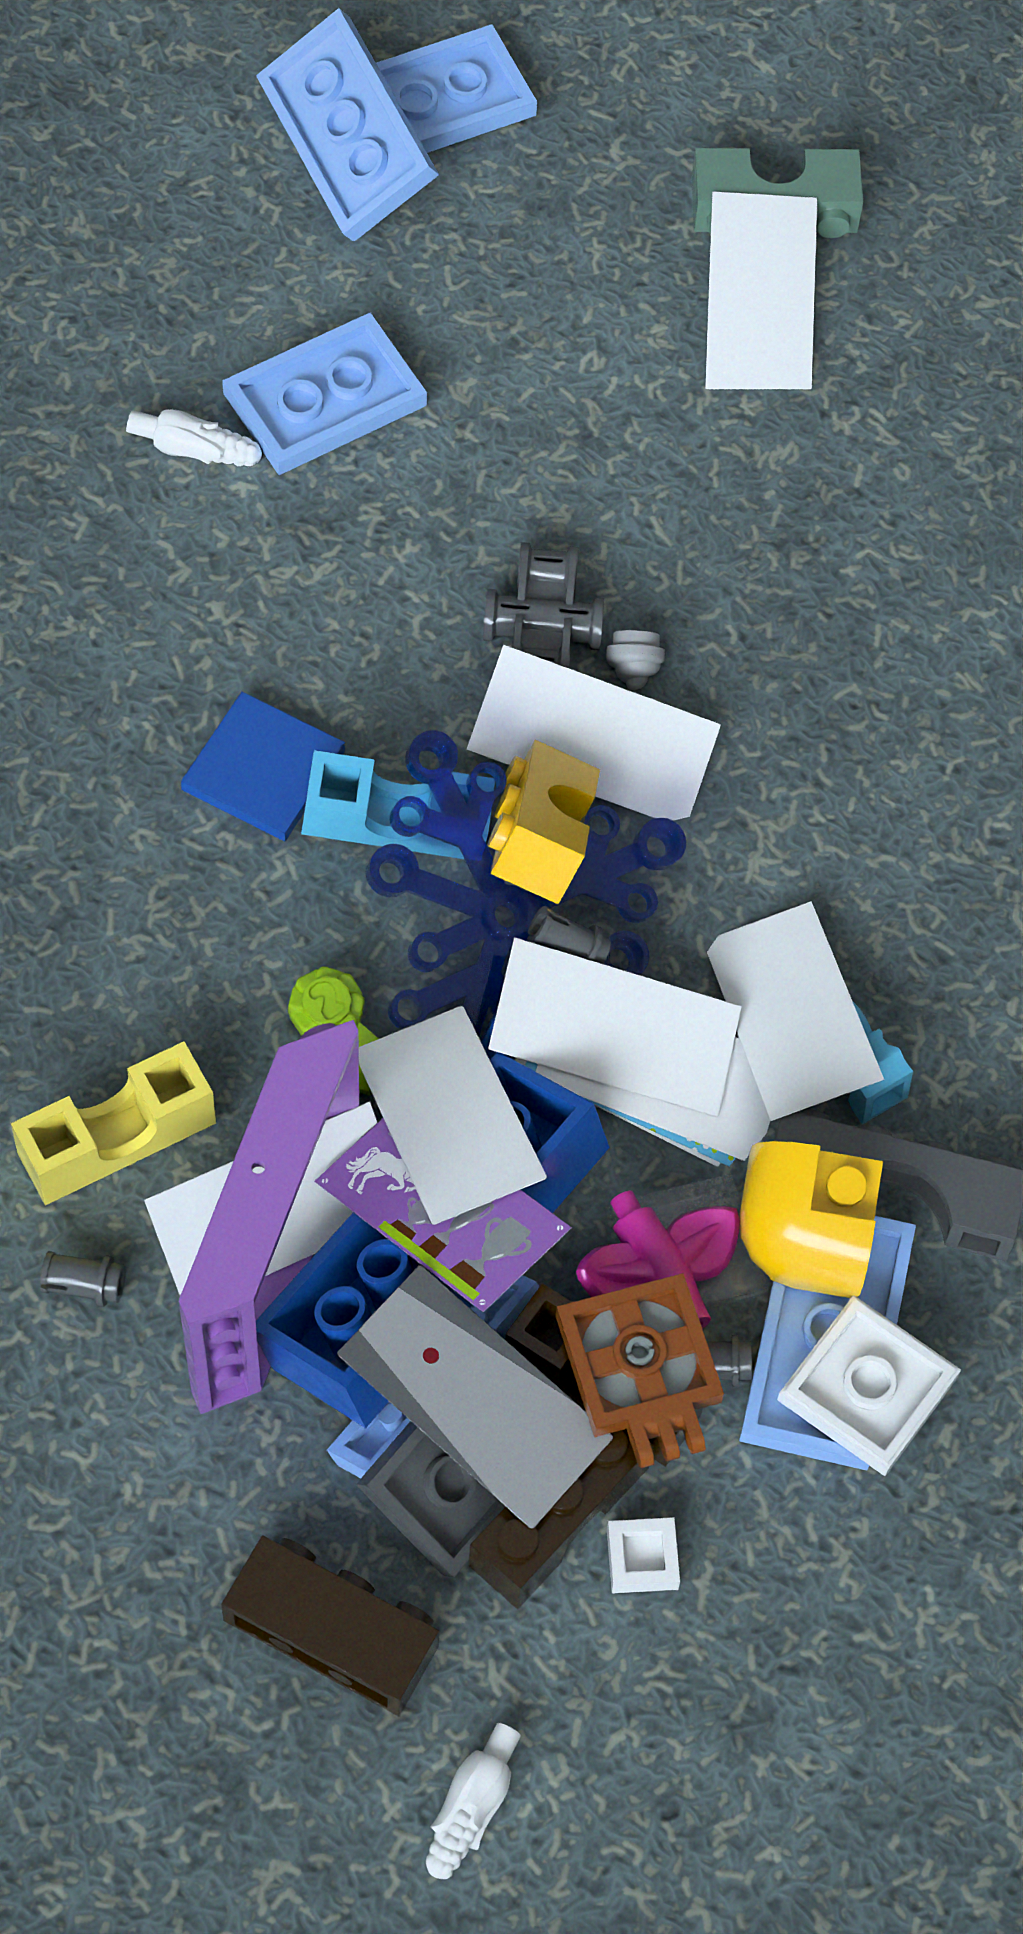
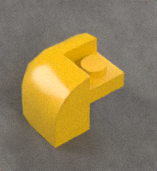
[739,1141,883,1298]

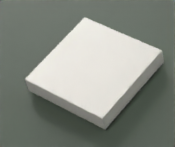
[777,1295,961,1476]

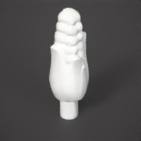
[126,409,262,467]
[426,1723,521,1879]

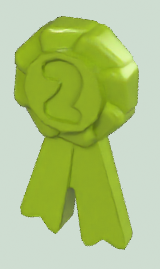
[288,966,379,1095]

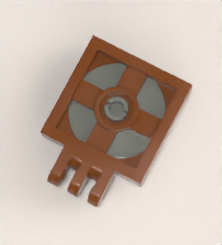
[556,1273,724,1468]

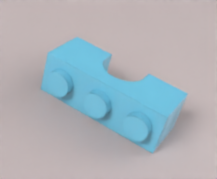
[301,750,495,862]

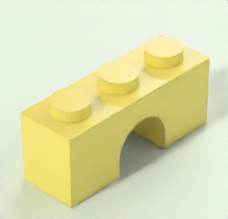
[11,1041,216,1206]

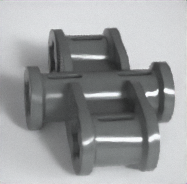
[483,542,604,668]

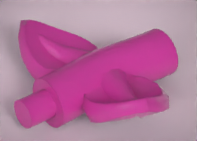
[576,1190,740,1329]

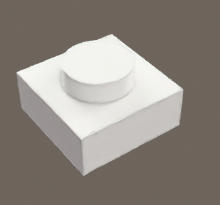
[607,1517,680,1593]

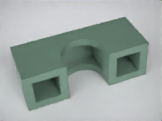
[691,148,863,238]

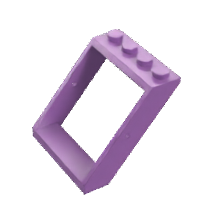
[179,1020,359,1415]

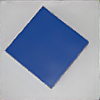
[181,692,345,842]

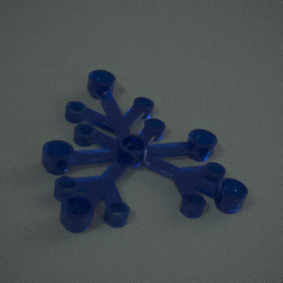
[366,730,686,1037]

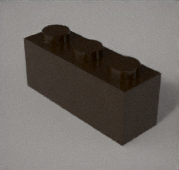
[221,1535,439,1717]

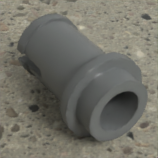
[527,906,611,964]
[40,1251,126,1307]
[707,1335,752,1387]

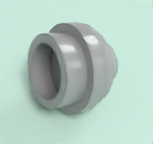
[606,630,665,692]

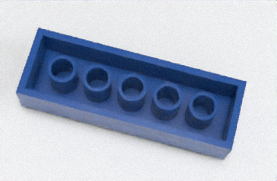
[255,1052,610,1428]

